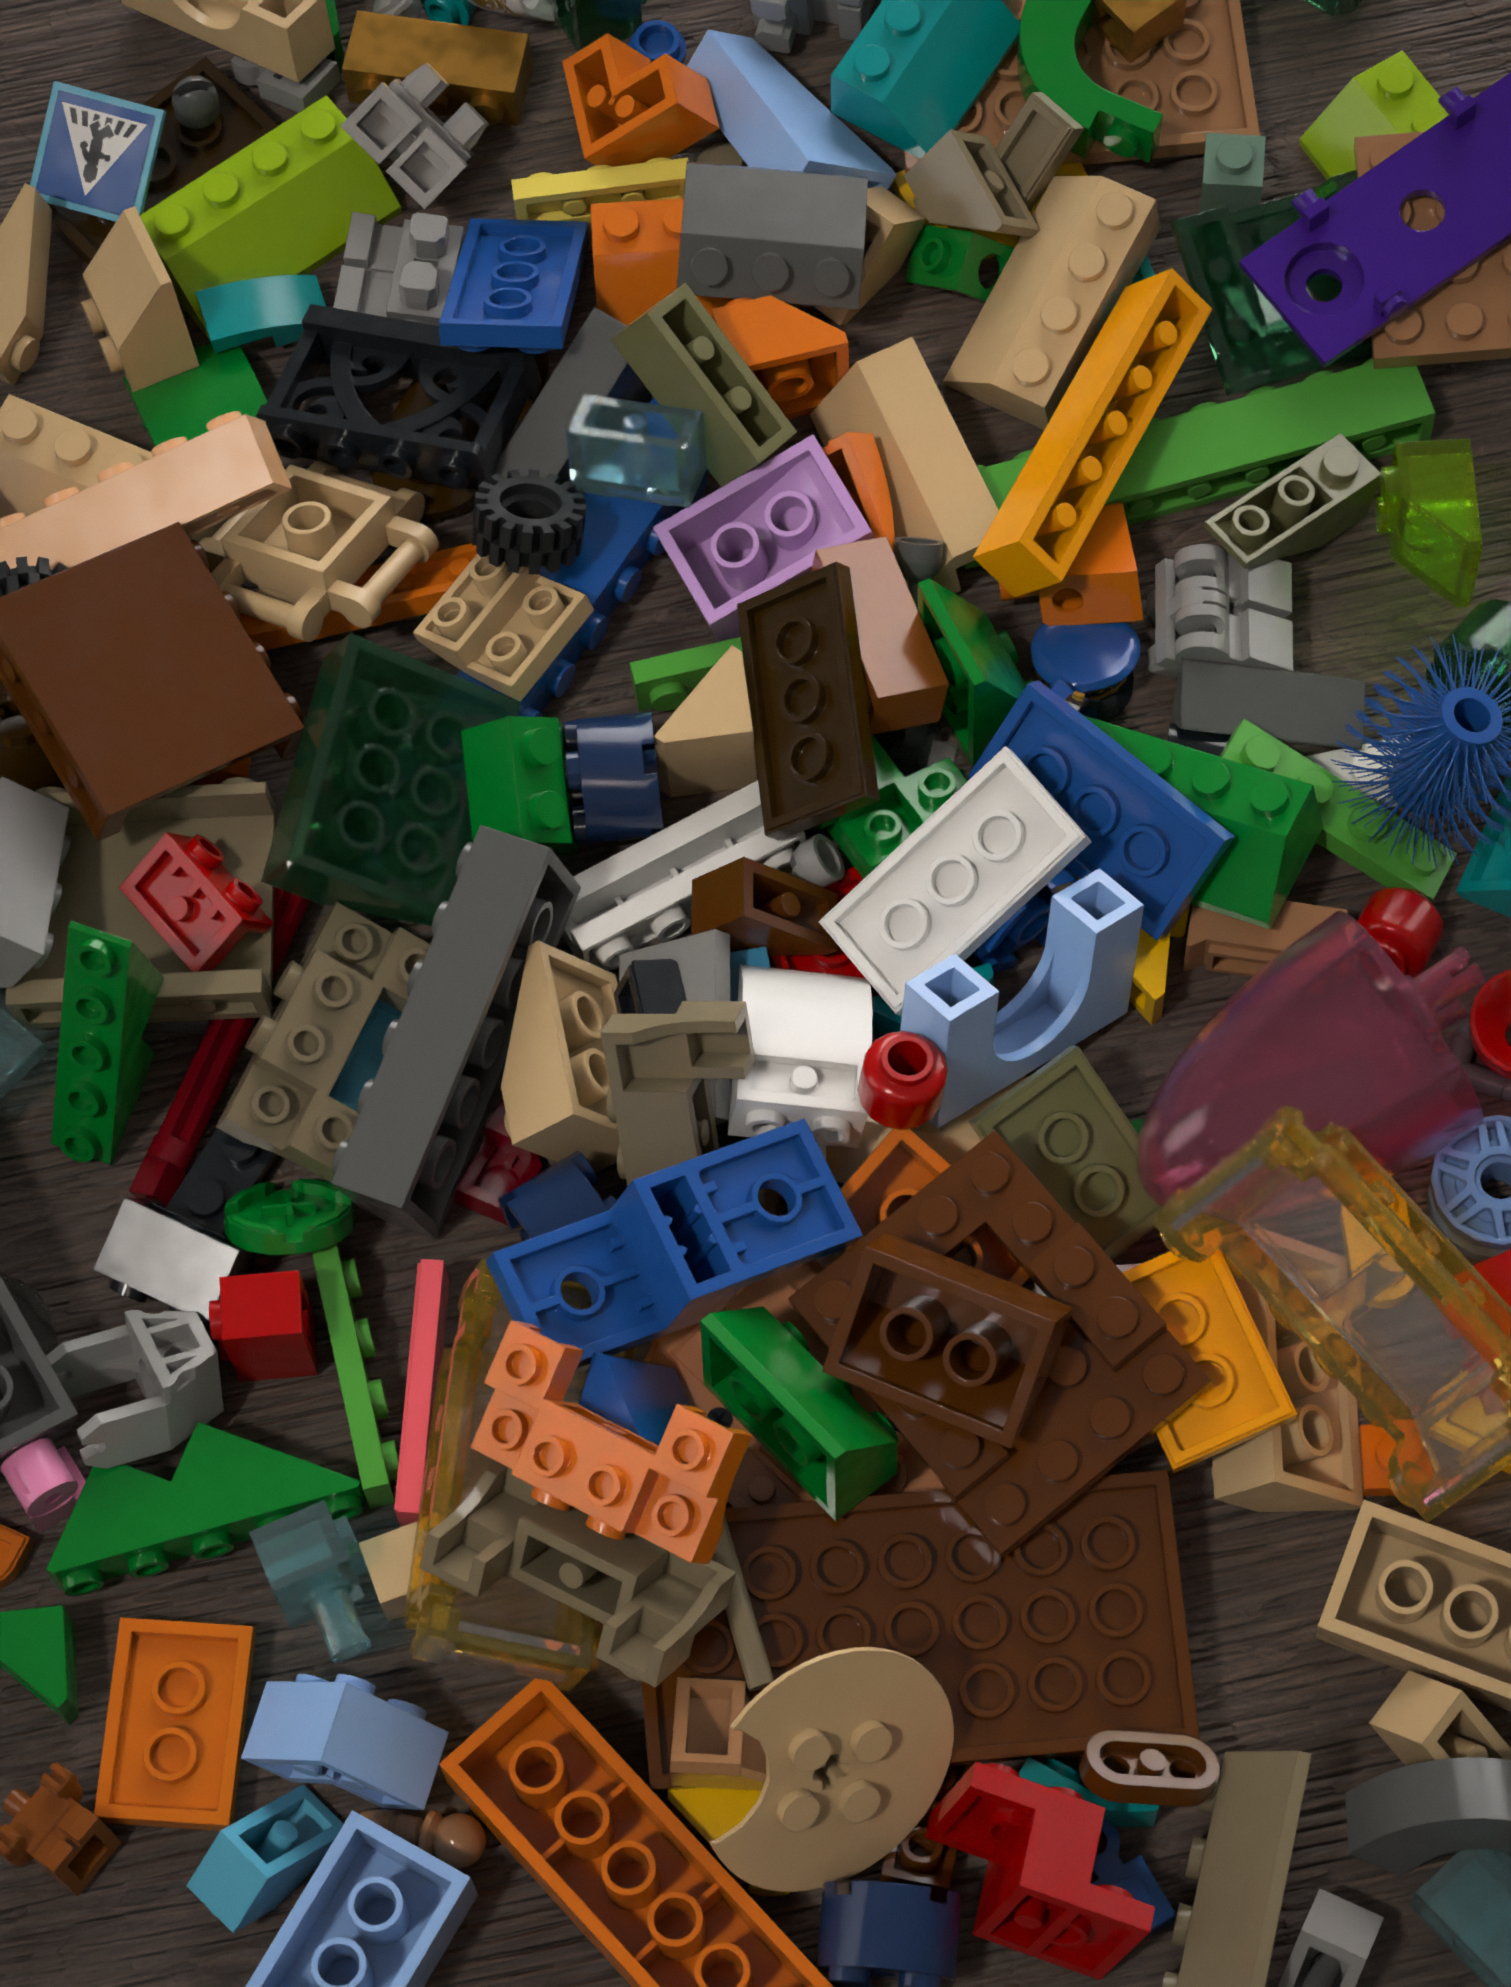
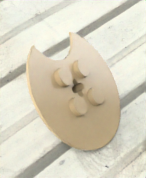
[709,1647,954,1892]

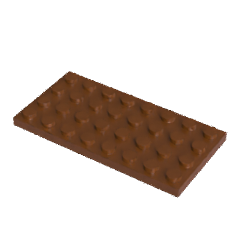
[641,1470,1200,1793]

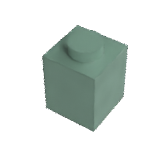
[1199,133,1266,226]

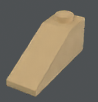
[0,183,52,386]

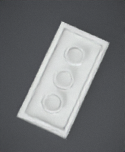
[819,746,1092,1017]

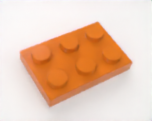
[94,1617,257,1831]

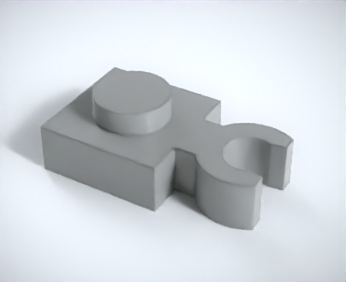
[231,56,341,113]

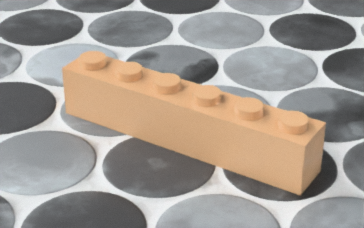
[0,411,292,570]

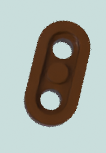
[1079,1730,1220,1807]

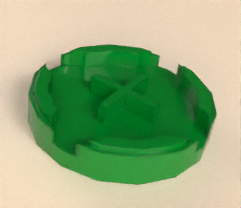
[224,1179,355,1255]

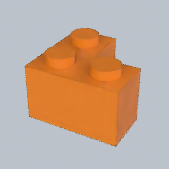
[562,33,719,167]

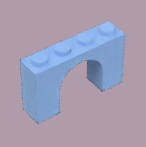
[900,868,1144,1129]

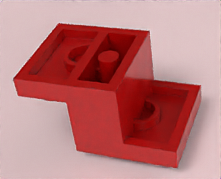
[925,1761,1155,1980]

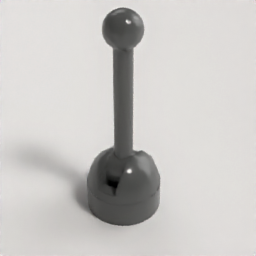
[893,537,944,610]

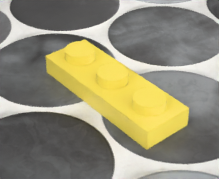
[511,157,689,223]

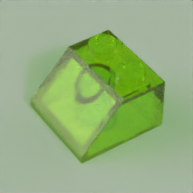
[1375,438,1483,608]

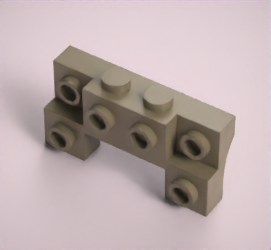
[216,902,430,1182]
[601,1001,780,1216]
[420,1462,736,1688]

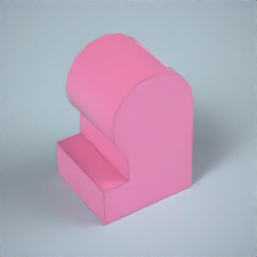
[0,1438,86,1534]

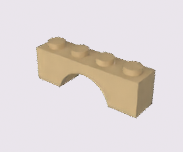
[121,0,335,83]

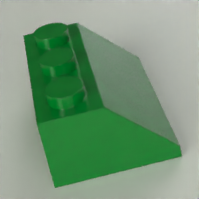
[700,1306,898,1521]

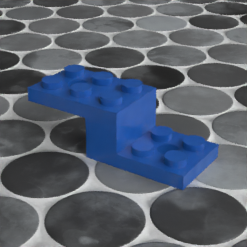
[486,1118,863,1369]

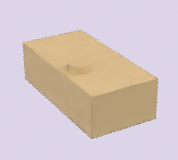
[1315,1500,1511,1712]

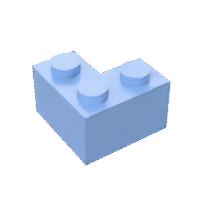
[241,1674,449,1810]

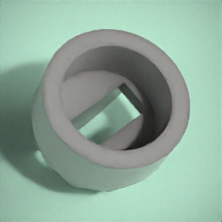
[790,834,845,888]

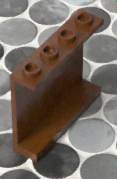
[0,522,305,842]

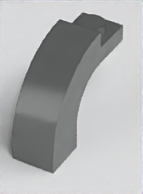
[1345,1757,1511,1876]

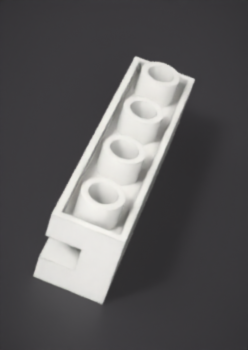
[562,780,806,971]

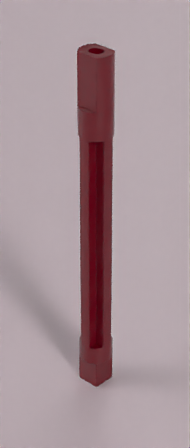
[129,780,360,1207]

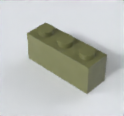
[610,282,797,487]

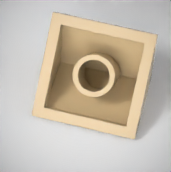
[654,645,757,798]

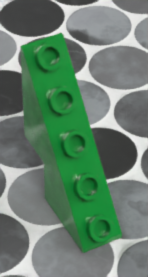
[51,921,164,1166]
[46,1422,367,1596]

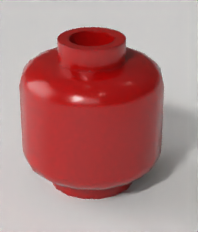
[1350,887,1443,982]
[857,1031,948,1130]

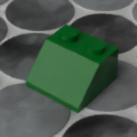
[461,716,580,857]

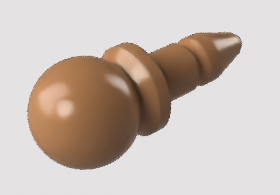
[360,1809,486,1869]

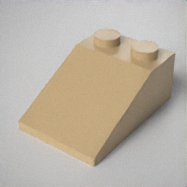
[501,940,620,1173]

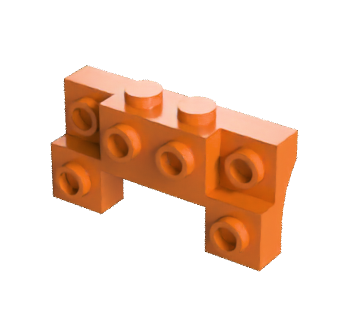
[470,1320,752,1564]

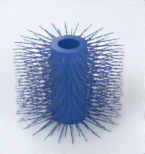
[1331,634,1511,868]

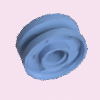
[1427,1115,1511,1261]

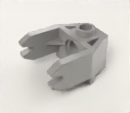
[46,1310,224,1469]

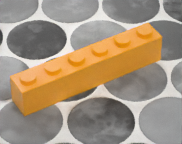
[973,268,1212,597]

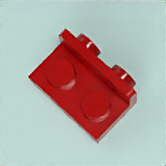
[118,832,273,972]

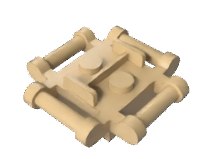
[198,461,439,642]

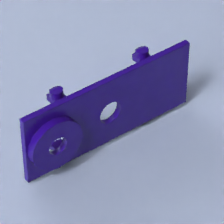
[1239,72,1511,368]

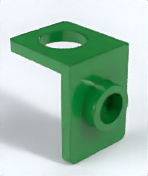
[905,225,1014,302]

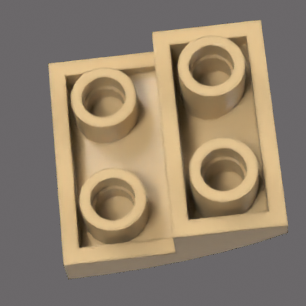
[413,554,594,702]

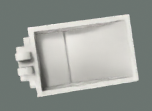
[728,964,873,1160]

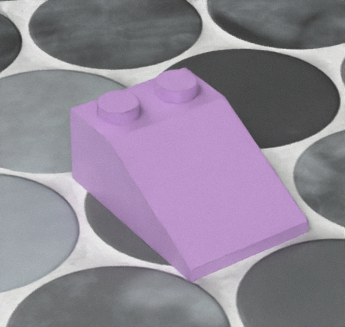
[653,434,874,642]

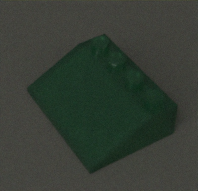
[261,633,521,926]

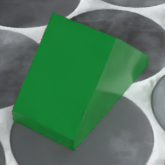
[0,1605,79,1725]

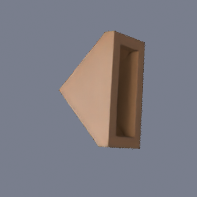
[670,1677,766,1791]

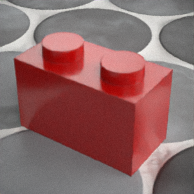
[209,1270,318,1382]

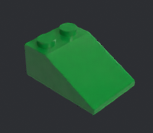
[918,578,1034,769]

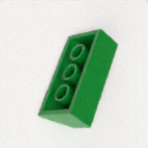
[1083,715,1324,929]

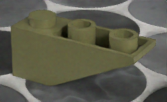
[1203,433,1382,569]

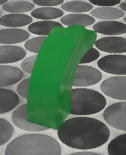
[1017,0,1163,163]

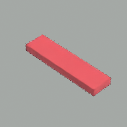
[394,1259,450,1527]

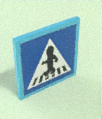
[30,81,167,222]

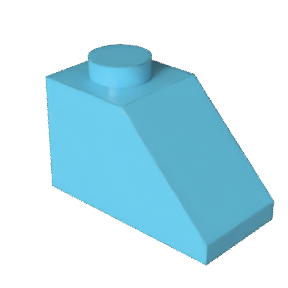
[186,1784,344,1933]

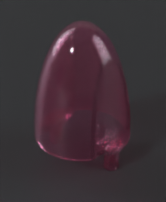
[1136,911,1484,1223]

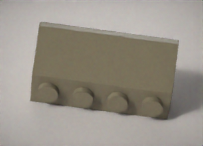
[1162,1751,1312,1987]

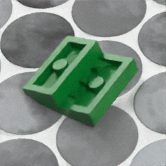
[122,343,267,447]

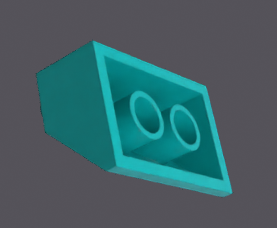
[831,0,1020,159]

